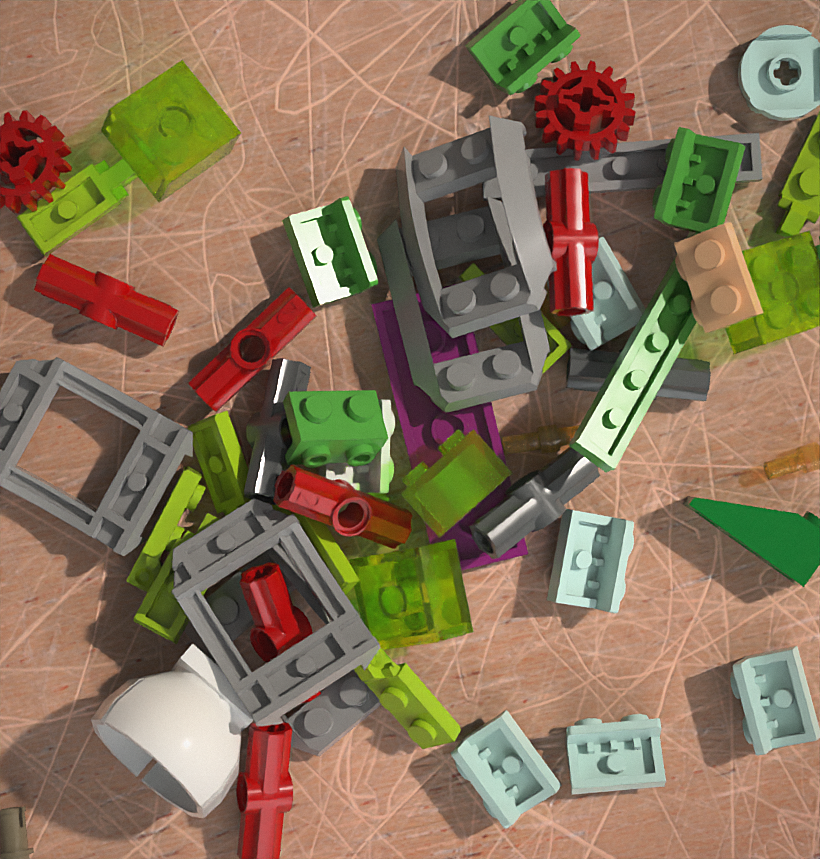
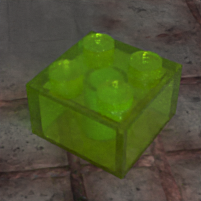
[101,60,241,203]
[725,230,820,354]
[401,429,512,538]
[349,539,474,650]

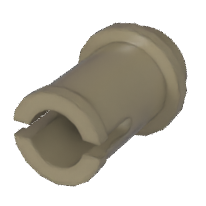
[0,806,34,859]

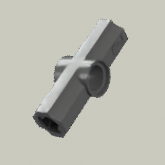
[566,348,711,401]
[244,358,311,505]
[469,447,600,559]

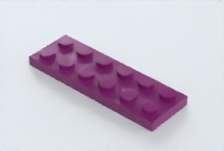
[371,282,528,576]

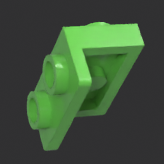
[465,0,581,95]
[652,127,745,233]
[282,196,378,308]
[283,390,389,468]

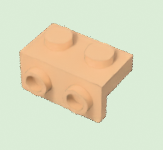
[674,223,763,334]

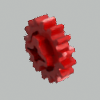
[534,61,636,161]
[0,110,72,214]

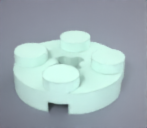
[738,25,820,121]

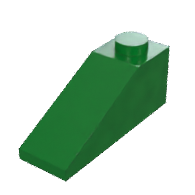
[683,496,820,587]

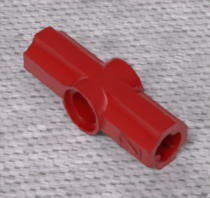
[543,168,599,316]
[34,254,179,347]
[188,287,317,413]
[273,465,413,549]
[239,562,321,703]
[236,722,293,859]

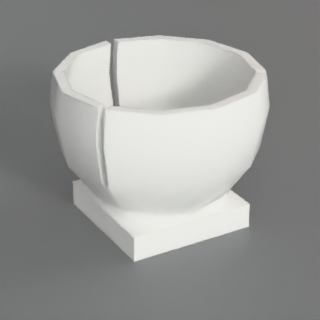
[91,644,253,818]

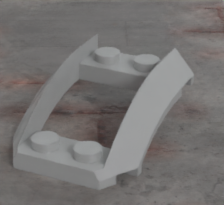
[396,115,557,338]
[377,196,550,413]
[0,357,193,556]
[171,499,380,727]
[184,542,381,757]

